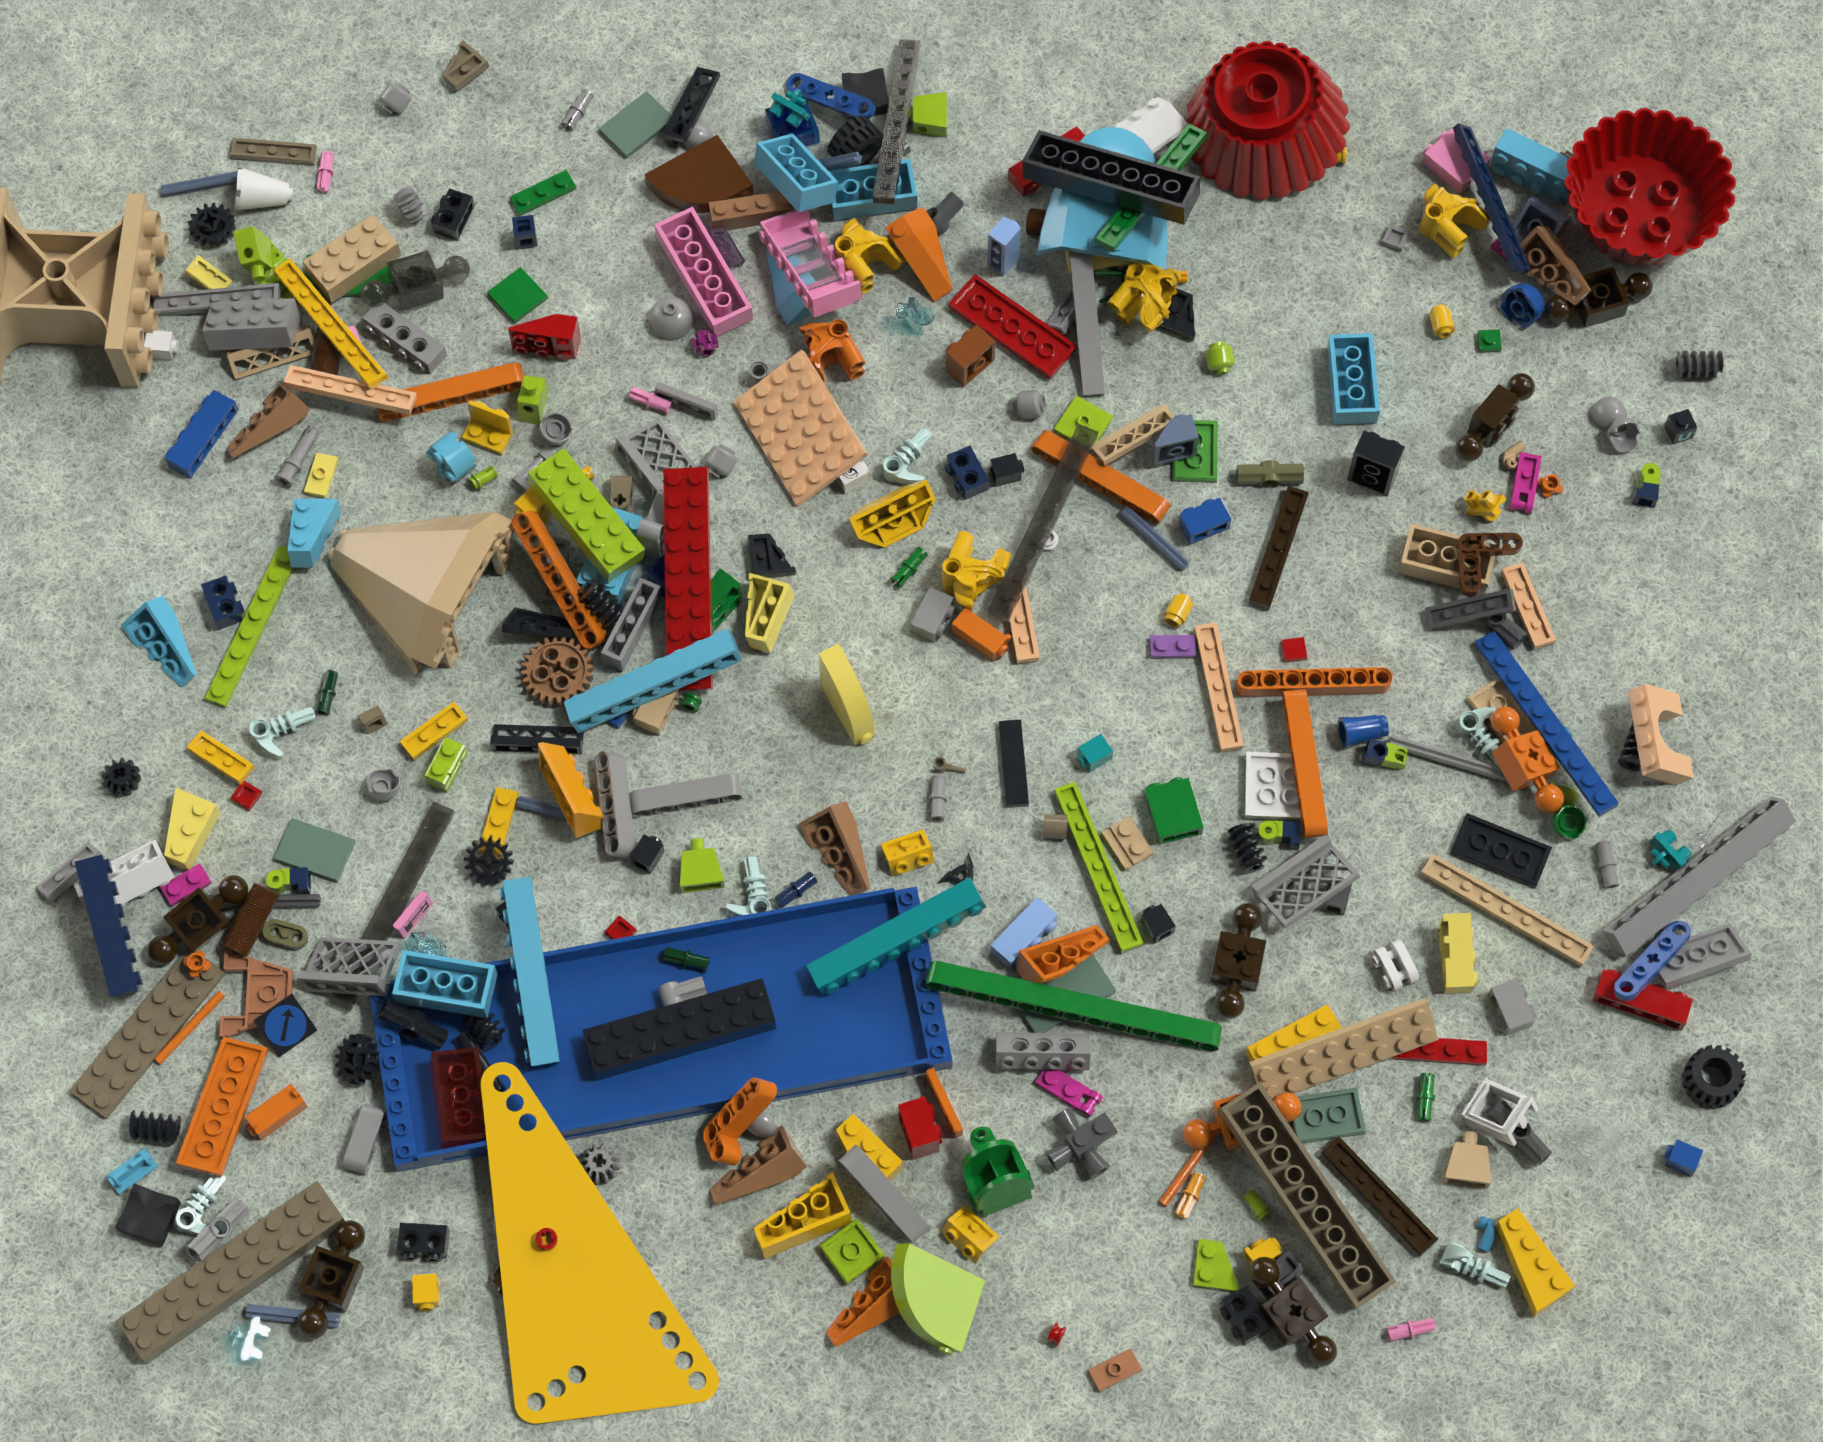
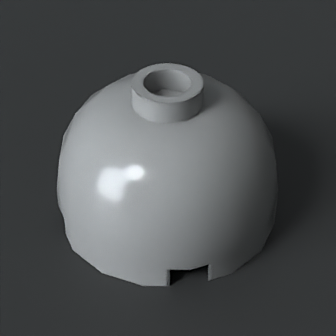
[650,297,693,340]

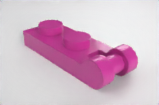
[1509,452,1542,514]
[1035,1069,1103,1117]

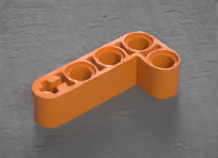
[703,1077,777,1166]

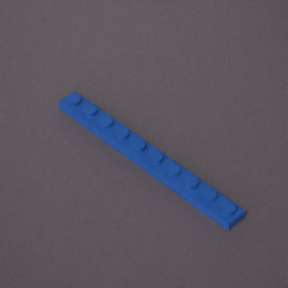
[1475,631,1619,817]

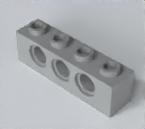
[362,300,447,374]
[996,1032,1090,1070]

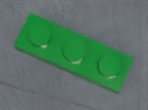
[510,170,577,216]

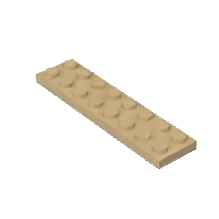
[1249,998,1439,1100]

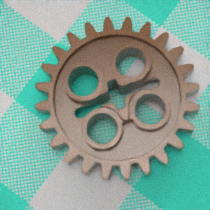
[521,636,594,707]

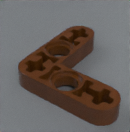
[1457,532,1523,597]

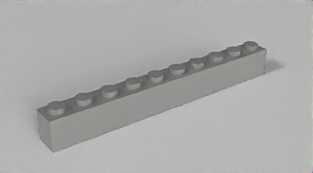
[1602,796,1796,956]

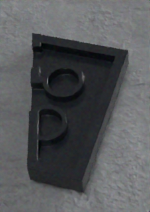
[502,607,575,638]

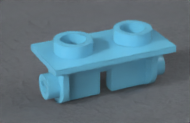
[106,1148,158,1195]

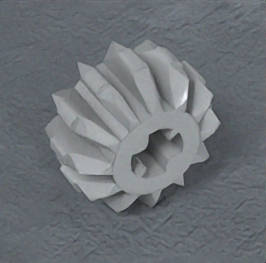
[394,186,427,223]
[580,1143,620,1184]

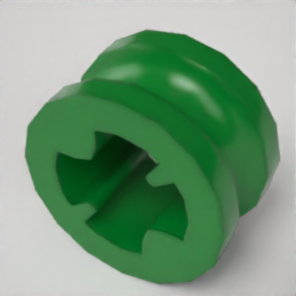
[680,692,702,712]

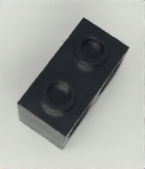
[431,188,475,241]
[397,1223,450,1262]
[1219,1286,1271,1345]

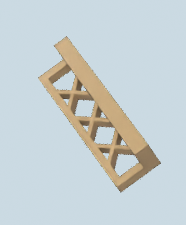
[226,324,315,379]
[1090,404,1175,465]

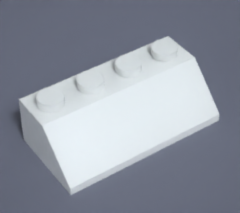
[1115,97,1188,154]
[73,840,175,914]

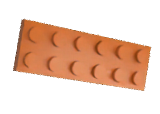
[176,1037,269,1178]

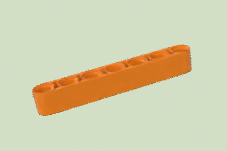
[377,362,524,422]
[1031,430,1171,525]
[512,510,607,649]
[1236,667,1393,697]
[1282,689,1328,838]

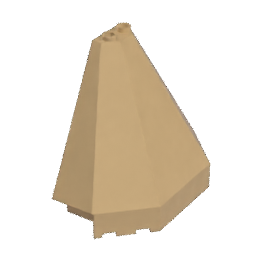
[328,512,515,676]

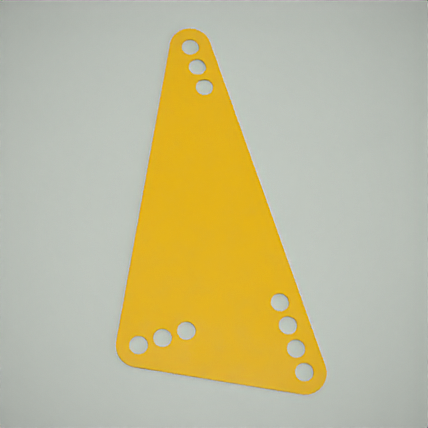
[481,1062,719,1424]

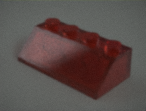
[429,1047,486,1149]

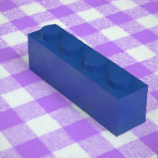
[165,390,239,479]

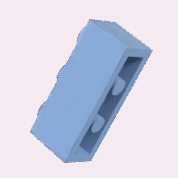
[987,216,1021,276]
[990,897,1058,970]

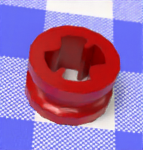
[536,1228,558,1251]
[1047,1322,1067,1347]

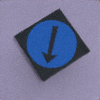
[253,993,317,1057]

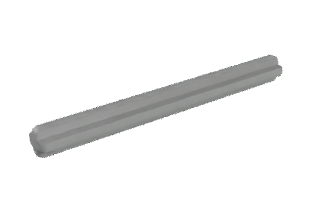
[1389,735,1508,783]

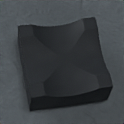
[842,68,890,118]
[115,1183,181,1247]

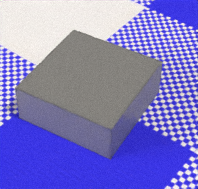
[1381,224,1410,252]

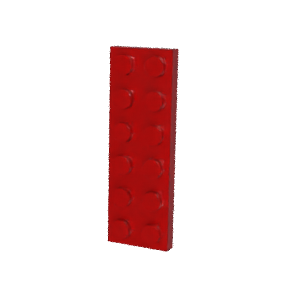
[948,274,1077,380]

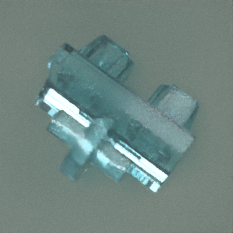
[896,297,935,335]
[227,1316,270,1362]

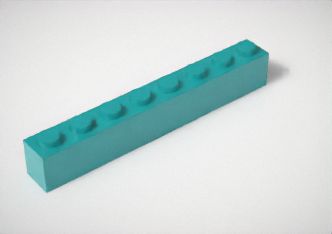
[807,877,987,995]

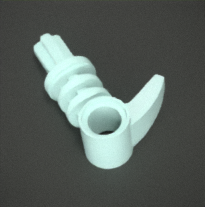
[883,428,932,485]
[249,707,316,759]
[1459,707,1500,767]
[726,856,771,917]
[173,1174,226,1235]
[1439,1242,1510,1288]

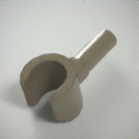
[934,757,966,774]

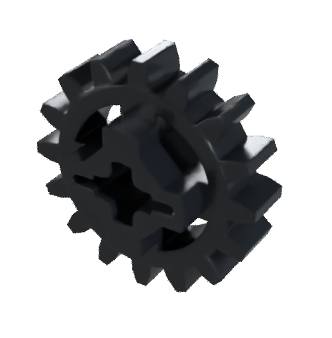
[188,203,236,248]
[464,835,514,885]
[335,1033,380,1085]

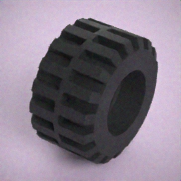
[827,115,884,169]
[1682,1045,1746,1109]

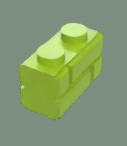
[424,737,468,793]

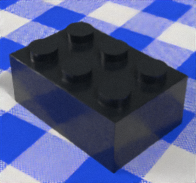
[1347,430,1405,496]

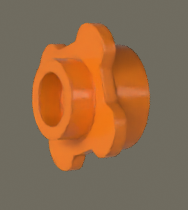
[1537,474,1563,498]
[183,951,211,977]

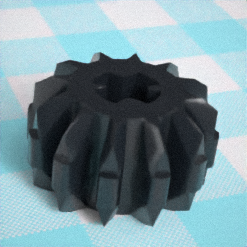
[101,757,141,797]

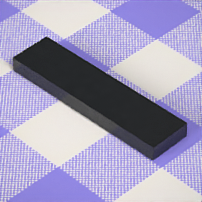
[999,719,1029,808]

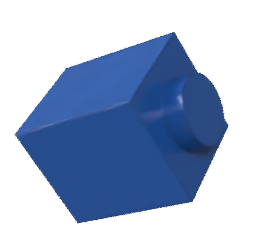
[1663,1139,1704,1177]

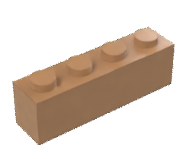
[709,191,795,233]

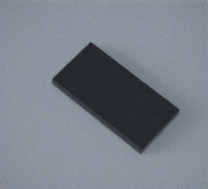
[1450,813,1552,889]

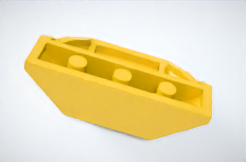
[848,479,936,548]

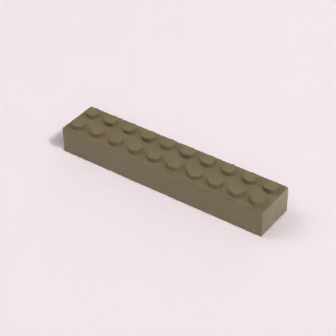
[1217,1082,1396,1310]
[116,1181,345,1364]

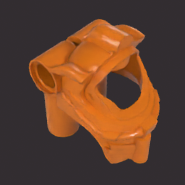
[799,319,866,382]

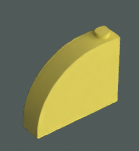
[818,643,875,746]

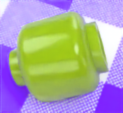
[1205,341,1235,375]

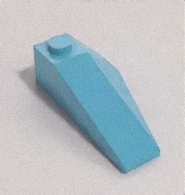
[766,249,816,327]
[121,596,197,687]

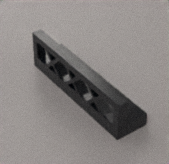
[662,67,721,148]
[490,724,584,754]

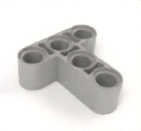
[637,489,665,562]

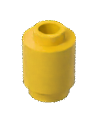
[1429,305,1455,339]
[1164,593,1194,628]

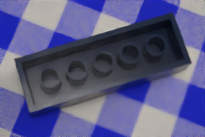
[75,854,143,998]

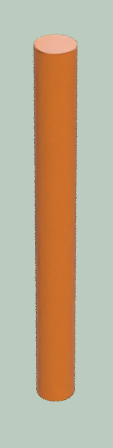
[154,990,225,1065]
[1159,1136,1217,1207]

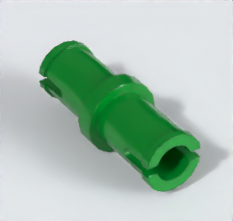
[890,547,928,588]
[1416,1073,1435,1122]

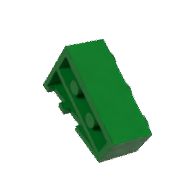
[711,568,742,633]

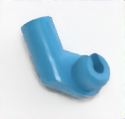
[1478,1216,1496,1252]

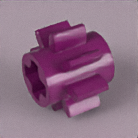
[691,330,719,357]

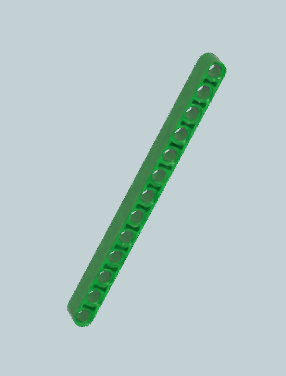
[925,961,1222,1052]

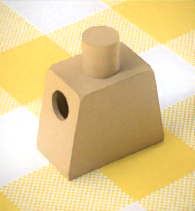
[1443,1131,1491,1189]

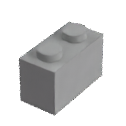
[910,587,956,643]
[1489,979,1536,1036]

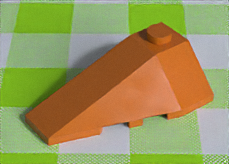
[885,207,953,302]
[1016,925,1109,983]
[826,1256,900,1347]

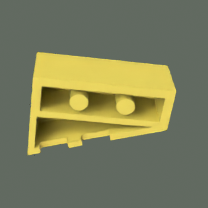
[745,573,795,654]

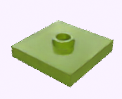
[1054,396,1114,452]
[819,1218,886,1285]

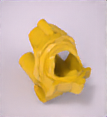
[1419,184,1491,259]
[835,218,906,295]
[1107,262,1181,333]
[942,531,1012,609]

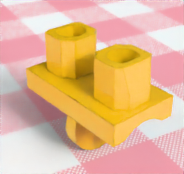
[1463,490,1506,521]

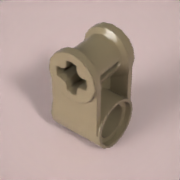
[610,476,634,513]

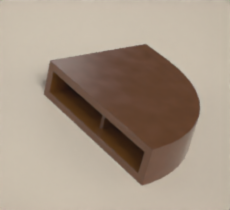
[644,135,754,213]

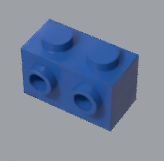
[1179,497,1231,545]

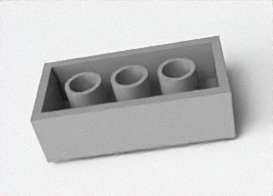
[202,298,301,351]

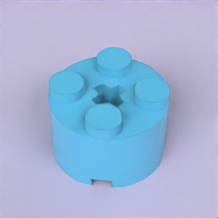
[426,431,477,482]

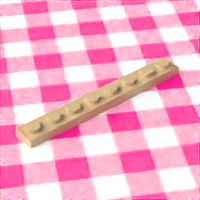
[1421,854,1594,967]

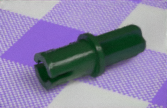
[315,670,338,715]
[663,947,710,972]

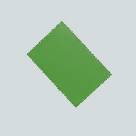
[1173,420,1218,483]

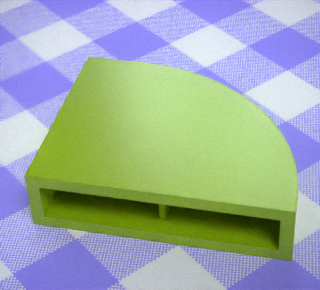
[891,1243,985,1355]

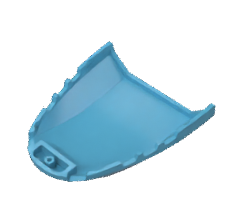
[1036,127,1167,270]

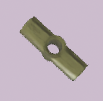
[1236,460,1304,488]

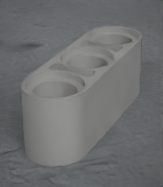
[342,1104,387,1174]

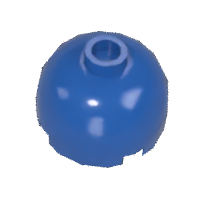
[1500,283,1544,328]

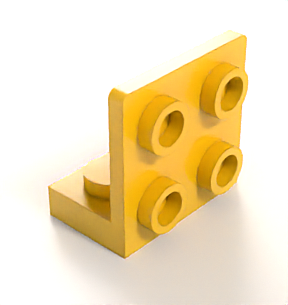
[462,400,513,455]

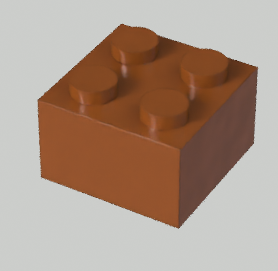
[946,325,995,387]

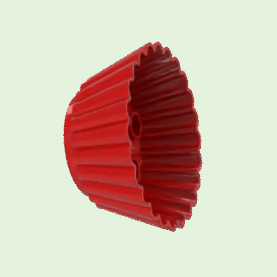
[1184,41,1350,200]
[1565,108,1736,267]

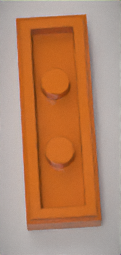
[925,1067,963,1138]

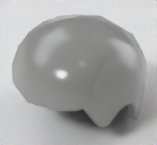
[680,119,713,150]
[1592,397,1627,430]
[539,412,573,445]
[1607,417,1641,453]
[366,768,401,801]
[747,1111,778,1138]

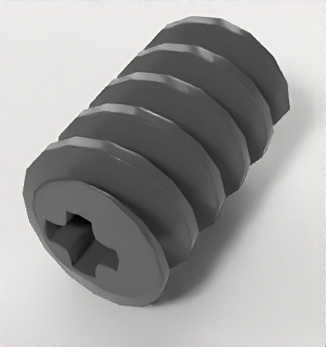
[1676,350,1724,378]

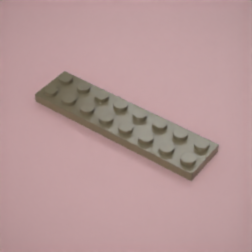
[69,947,226,1119]

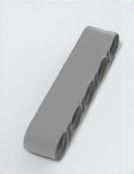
[595,751,636,859]
[629,774,742,818]
[838,1145,929,1244]

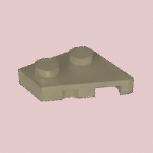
[443,40,490,91]

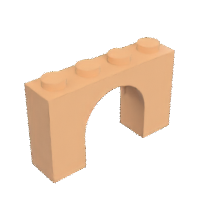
[1628,684,1694,785]

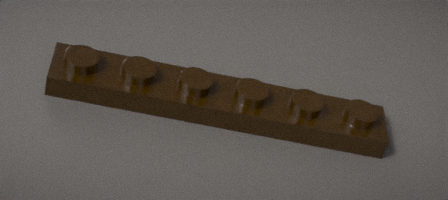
[1248,486,1309,610]
[1321,1136,1438,1257]

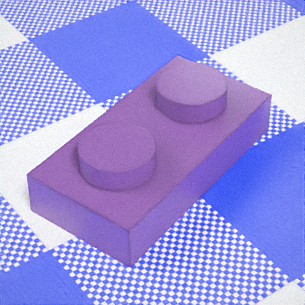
[1150,635,1196,659]

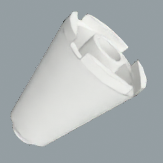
[234,167,293,210]

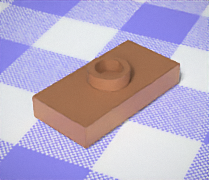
[1088,1348,1142,1392]

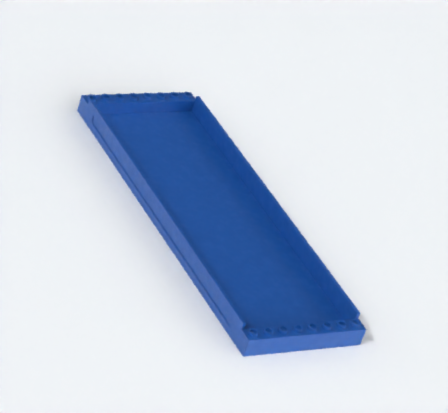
[370,886,953,1172]

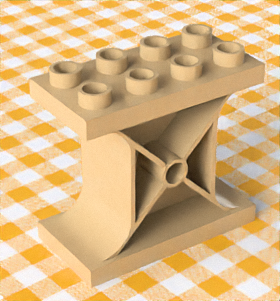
[0,187,169,388]

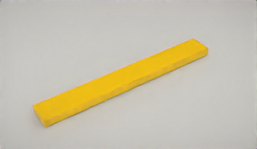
[273,258,389,390]

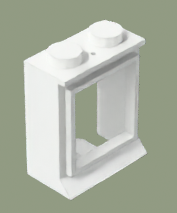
[1461,1077,1539,1146]

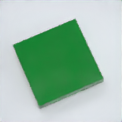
[487,267,548,324]

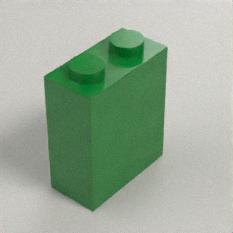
[1144,777,1204,845]

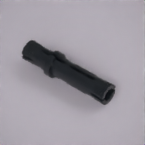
[456,1031,506,1092]

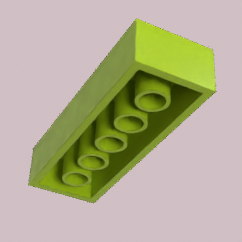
[527,448,645,583]

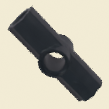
[378,999,449,1050]

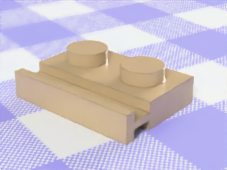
[1101,816,1153,871]

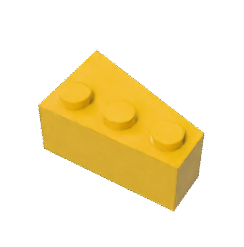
[836,1114,903,1201]

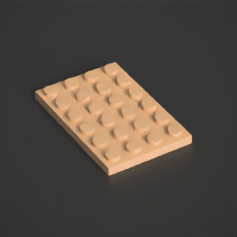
[733,350,868,506]

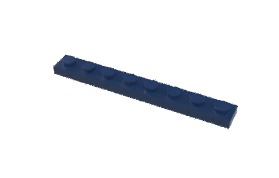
[1452,123,1531,275]

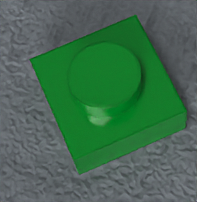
[1477,329,1502,353]

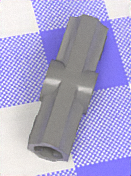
[185,1198,250,1262]

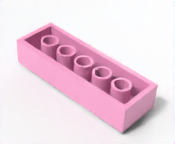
[654,207,753,336]

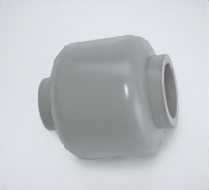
[379,82,411,115]
[1013,390,1046,419]
[705,444,737,478]

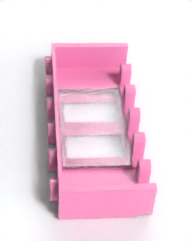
[759,209,862,318]

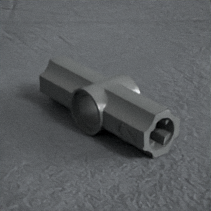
[926,192,964,236]
[1469,593,1527,649]
[1488,1100,1552,1167]

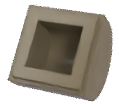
[358,705,387,734]
[1043,814,1067,839]

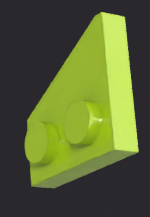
[1193,1239,1240,1292]

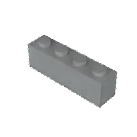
[601,578,662,671]

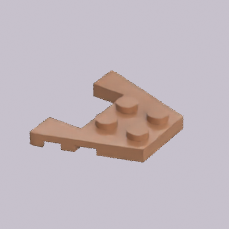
[219,950,294,1039]

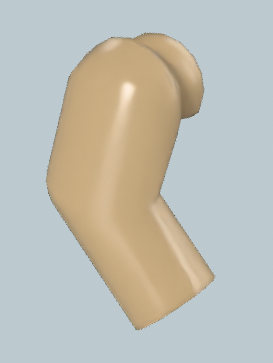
[1503,441,1526,470]

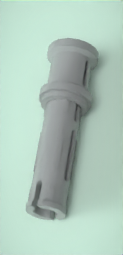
[274,425,321,488]

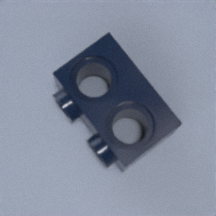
[944,445,989,500]
[201,575,245,630]

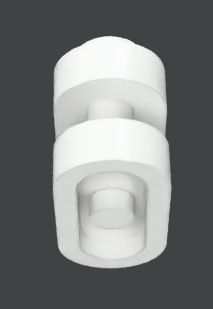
[1371,939,1419,991]

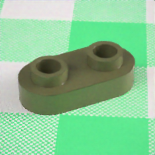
[262,919,309,950]

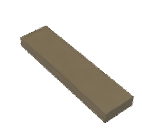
[229,138,317,166]

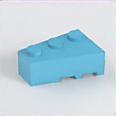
[288,499,341,567]

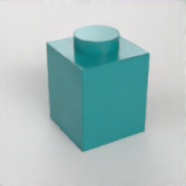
[1076,734,1113,772]

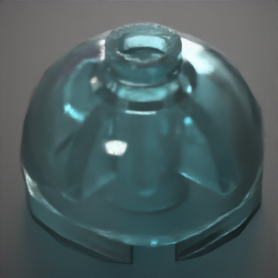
[407,931,447,957]

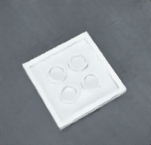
[1245,752,1301,821]

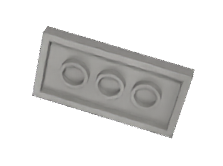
[1649,923,1751,989]

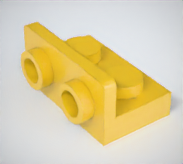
[880,829,935,877]
[941,1205,1000,1263]

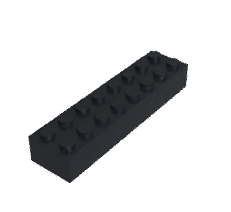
[1022,130,1200,225]
[583,978,777,1081]

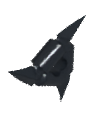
[938,853,982,893]

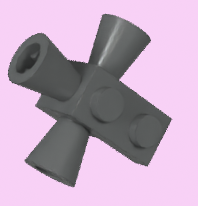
[1045,1107,1118,1179]

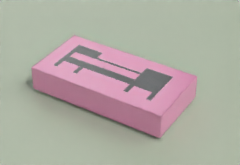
[393,891,433,939]

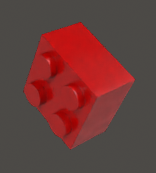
[898,1096,943,1160]

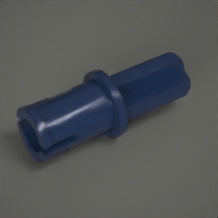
[775,871,818,908]

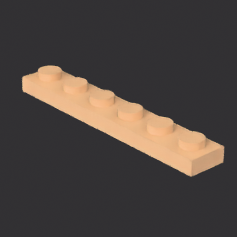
[284,365,417,415]
[1194,622,1244,752]

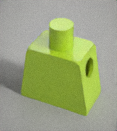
[900,92,947,137]
[233,226,273,281]
[517,375,550,425]
[680,838,725,893]

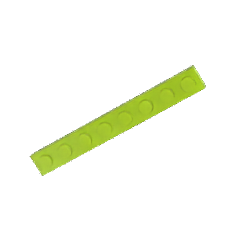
[205,545,294,708]
[1054,781,1143,953]

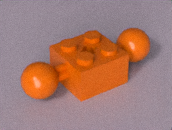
[1491,706,1564,813]
[1183,1092,1302,1152]

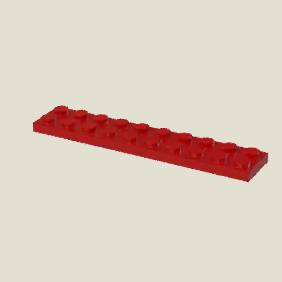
[663,467,713,691]

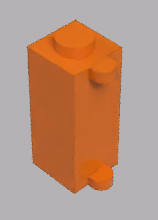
[951,607,1012,661]
[245,1083,308,1140]

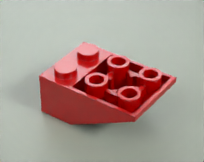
[508,314,581,360]

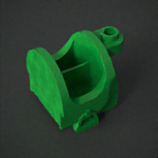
[961,1126,1035,1218]

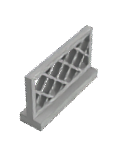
[615,419,697,499]
[1252,834,1360,929]
[297,937,402,996]

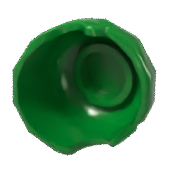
[1552,805,1587,840]

